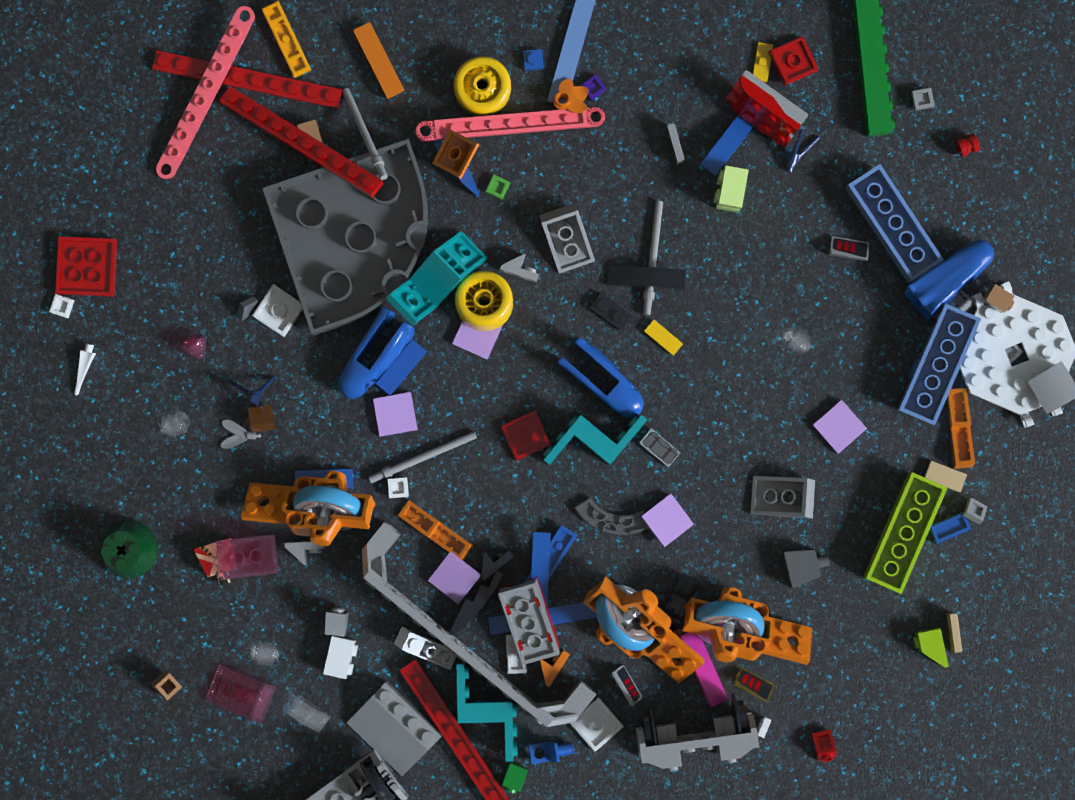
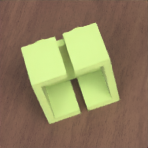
[713,166,748,212]

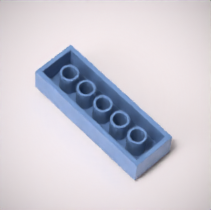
[845,164,944,283]
[897,303,982,425]

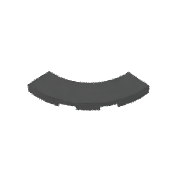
[574,498,649,535]

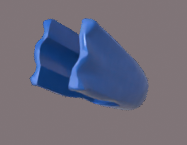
[904,240,994,321]
[337,307,415,399]
[556,337,644,418]

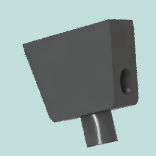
[782,550,830,588]

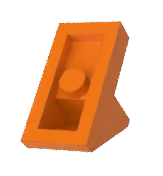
[540,649,570,687]

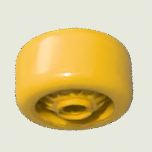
[454,56,511,116]
[455,271,513,331]

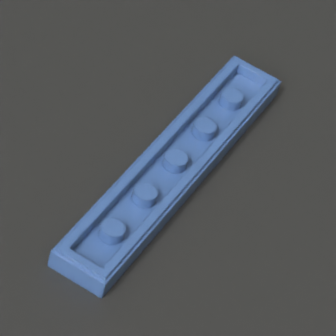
[547,0,596,104]

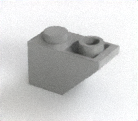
[325,607,349,637]

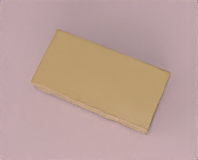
[924,461,967,493]
[946,613,962,653]

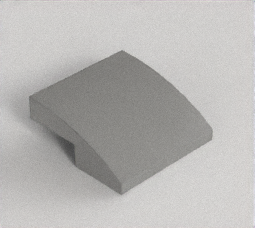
[1027,361,1075,414]

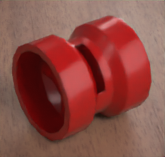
[955,133,980,158]

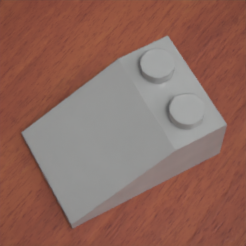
[539,203,595,274]
[751,476,815,519]

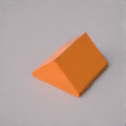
[433,129,479,179]

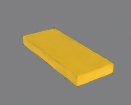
[753,42,773,83]
[644,320,683,356]

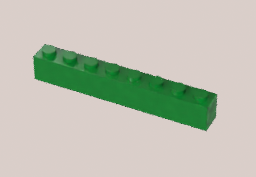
[852,0,895,137]

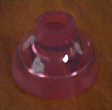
[180,335,207,360]

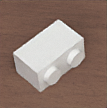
[323,635,358,679]

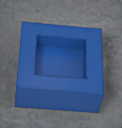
[523,49,544,71]

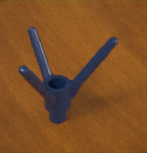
[784,129,820,173]
[229,376,275,407]

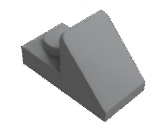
[500,254,539,283]
[284,541,325,565]

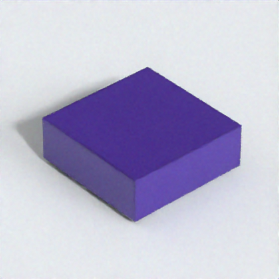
[580,74,607,101]

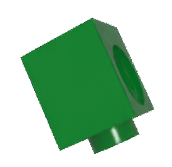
[502,761,528,793]

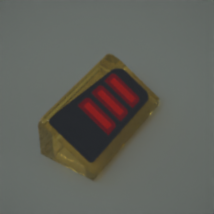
[732,666,775,703]

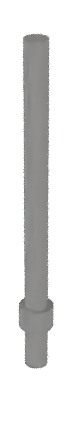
[342,88,388,180]
[643,201,663,315]
[368,431,477,483]

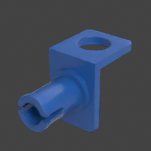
[528,741,574,764]

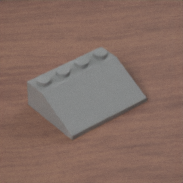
[347,681,442,776]

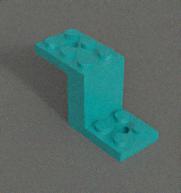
[386,231,488,326]
[543,415,647,465]
[457,661,517,762]

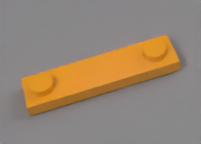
[262,1,311,78]

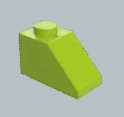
[913,628,949,667]

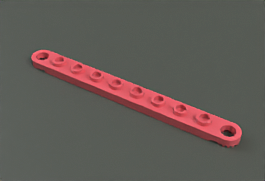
[156,6,255,179]
[415,107,605,141]

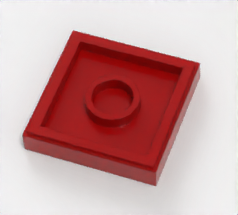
[768,36,819,86]
[501,410,551,461]

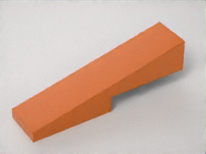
[353,22,405,99]
[947,388,975,469]
[398,500,474,561]

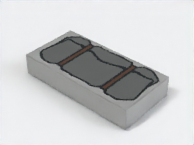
[666,123,684,165]
[639,428,680,468]

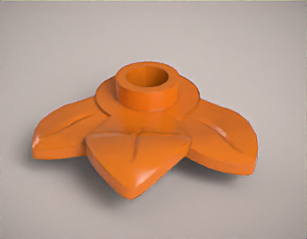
[553,78,589,113]

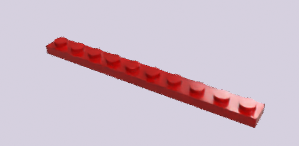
[152,50,343,109]
[219,86,384,198]
[399,659,509,800]

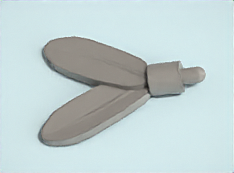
[221,420,261,449]

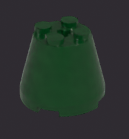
[99,521,158,579]

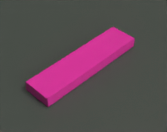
[678,632,728,707]

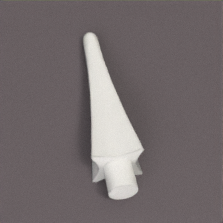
[74,343,96,395]

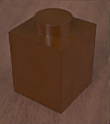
[246,405,275,433]

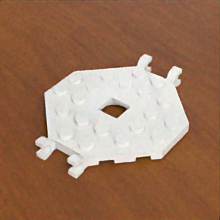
[960,282,1075,428]

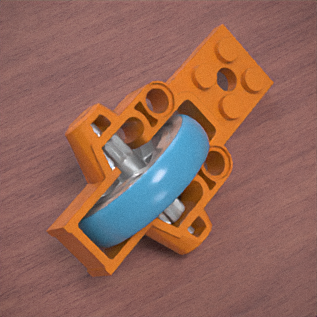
[241,471,375,546]
[583,577,705,683]
[682,587,812,665]

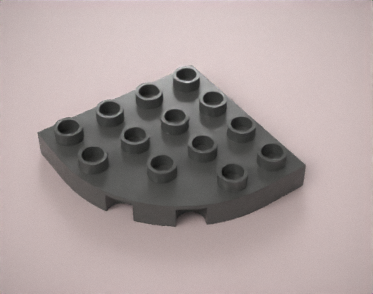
[262,139,428,336]

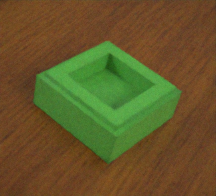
[485,174,510,200]

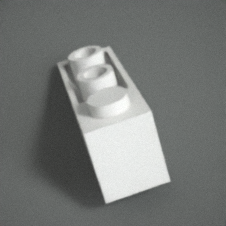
[394,627,457,670]

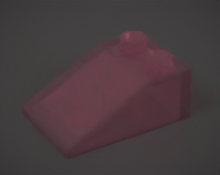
[216,535,279,580]
[205,664,276,723]

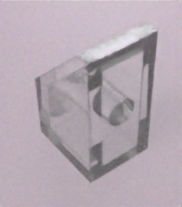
[286,695,331,733]

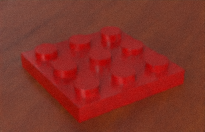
[55,236,117,297]

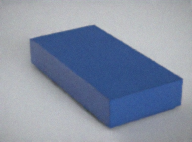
[930,512,972,544]

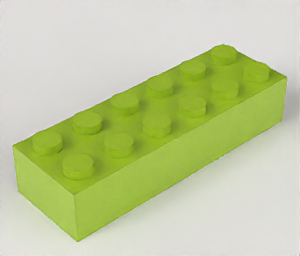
[863,472,947,594]

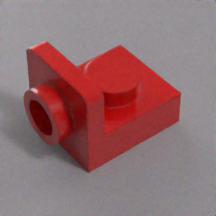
[812,729,837,762]

